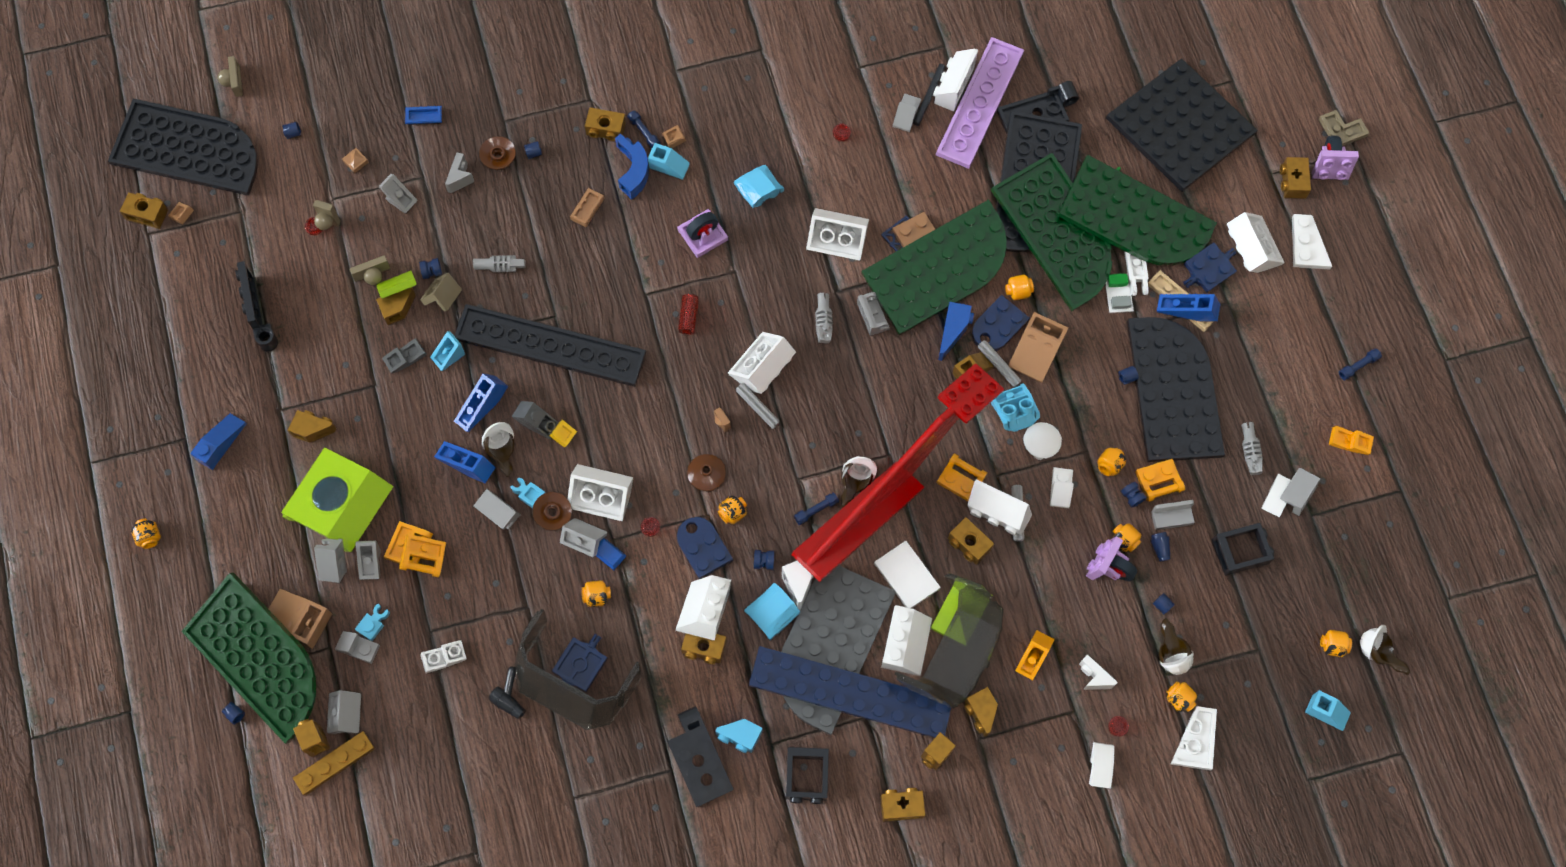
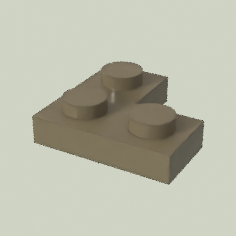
[1319,110,1369,146]

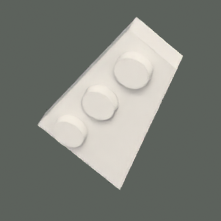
[1292,214,1332,270]
[1171,706,1217,770]

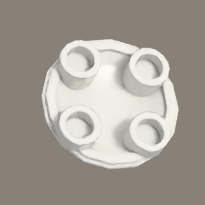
[1023,422,1062,460]

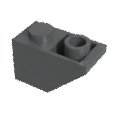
[512,401,559,439]

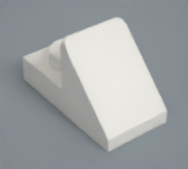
[1050,467,1074,508]
[1079,655,1118,690]

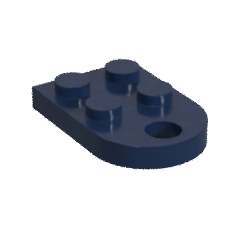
[972,295,1030,351]
[677,517,733,579]

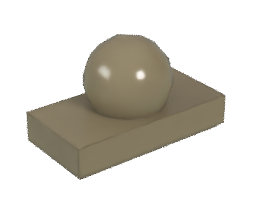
[217,56,243,97]
[313,200,341,230]
[349,255,390,286]

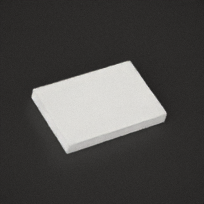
[874,541,941,609]

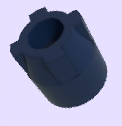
[282,121,301,139]
[524,141,542,159]
[1118,366,1139,385]
[1152,593,1175,615]
[222,702,245,725]

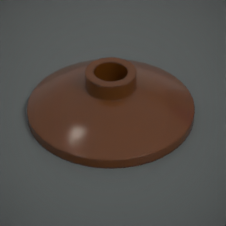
[479,136,516,170]
[687,454,726,491]
[532,492,572,531]

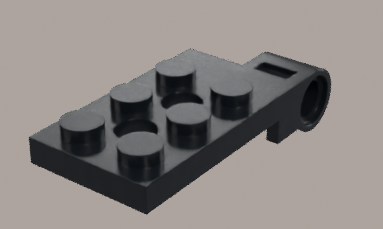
[997,81,1080,134]
[235,261,278,351]
[667,706,734,807]

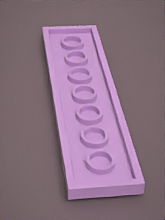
[936,37,1024,169]

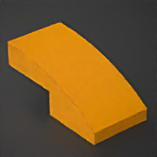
[1329,426,1374,455]

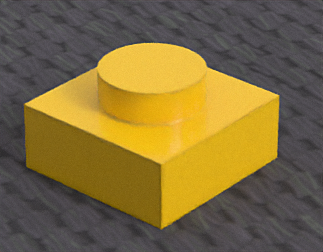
[549,420,577,447]

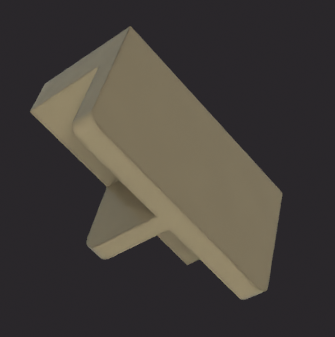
[420,272,462,312]

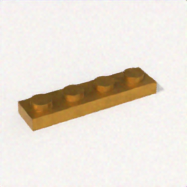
[293,731,375,796]

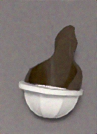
[481,422,515,477]
[841,456,877,507]
[1159,618,1194,675]
[1360,625,1410,675]

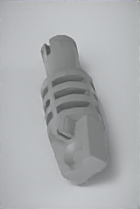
[473,255,526,272]
[815,293,833,343]
[1241,422,1263,475]

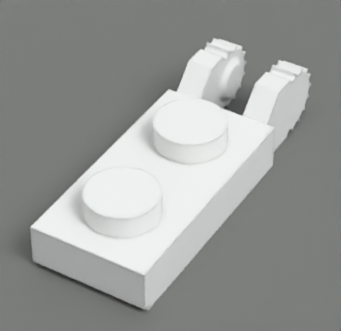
[1124,251,1149,296]

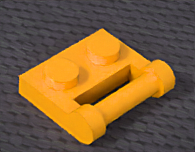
[937,453,988,501]
[1135,459,1185,502]
[384,521,433,564]
[399,534,446,577]

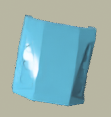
[734,165,784,208]
[991,383,1040,432]
[744,583,800,640]

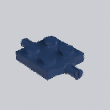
[1183,242,1237,293]
[552,634,608,696]

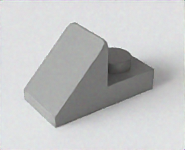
[893,94,921,132]
[445,152,474,193]
[379,174,418,213]
[356,541,381,580]
[335,631,380,664]

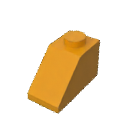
[1015,630,1054,680]

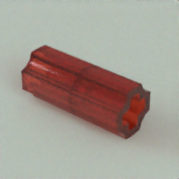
[678,294,699,335]

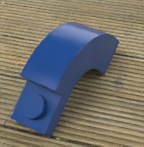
[615,134,649,200]

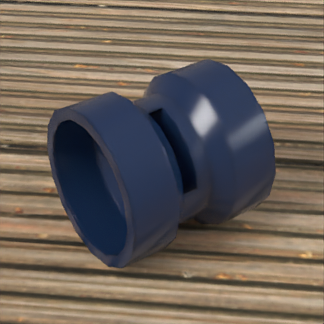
[419,258,442,280]
[1120,481,1148,508]
[754,550,774,570]

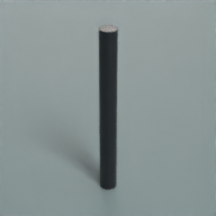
[913,64,945,126]

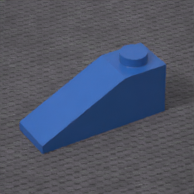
[1157,294,1220,321]
[938,302,974,360]
[454,374,508,432]
[190,413,247,470]
[434,441,496,483]

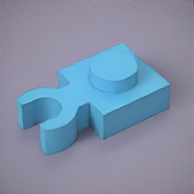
[511,478,545,508]
[355,604,390,641]

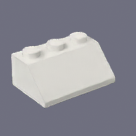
[933,49,978,111]
[806,208,869,260]
[1227,212,1285,273]
[728,332,796,394]
[568,464,633,521]
[968,479,1032,535]
[676,575,731,641]
[881,605,932,676]

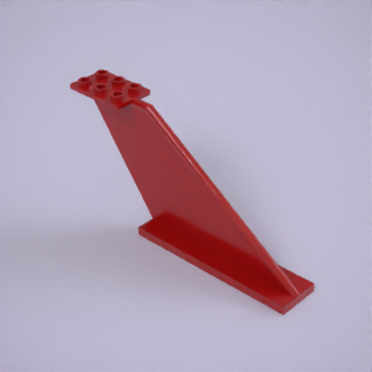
[792,364,1004,582]

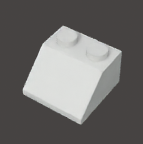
[782,561,813,611]

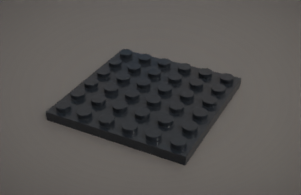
[1106,58,1258,192]

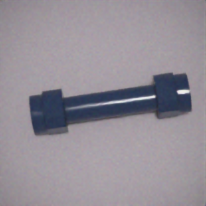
[627,110,660,149]
[1338,348,1382,380]
[794,492,839,525]

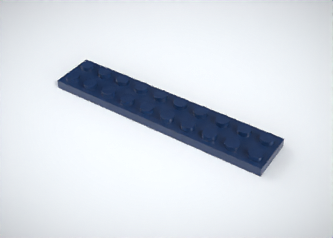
[749,646,953,738]

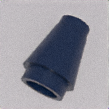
[1150,532,1171,562]

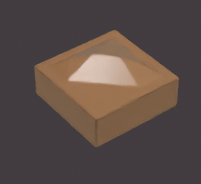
[662,125,686,148]
[342,148,369,174]
[168,202,194,225]
[714,407,731,432]

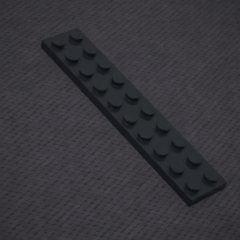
[454,304,646,387]

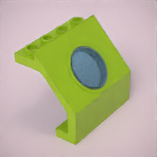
[281,447,394,552]

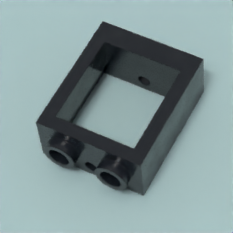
[1212,523,1274,576]
[786,747,829,804]

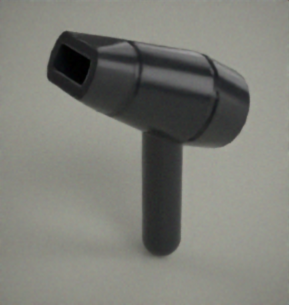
[489,666,526,719]

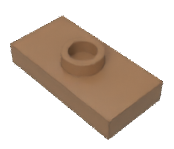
[570,188,605,227]

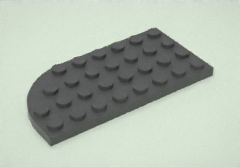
[781,566,896,735]

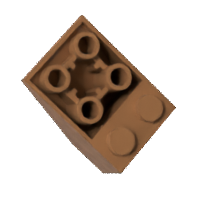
[1008,312,1068,383]
[269,589,332,649]

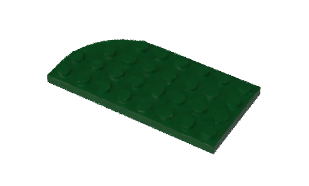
[991,153,1112,312]
[1058,155,1217,265]
[861,200,1007,335]
[181,573,316,744]

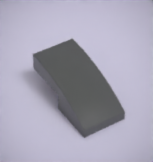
[382,338,427,374]

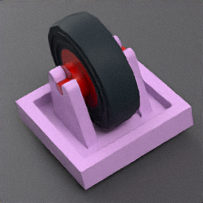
[1311,135,1359,180]
[677,209,728,258]
[1086,536,1137,581]

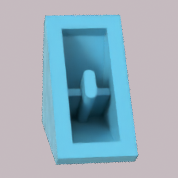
[430,331,465,371]

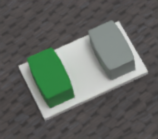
[1105,274,1134,313]

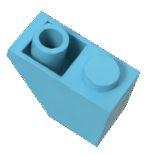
[648,143,690,180]
[1305,690,1351,731]
[715,719,763,753]

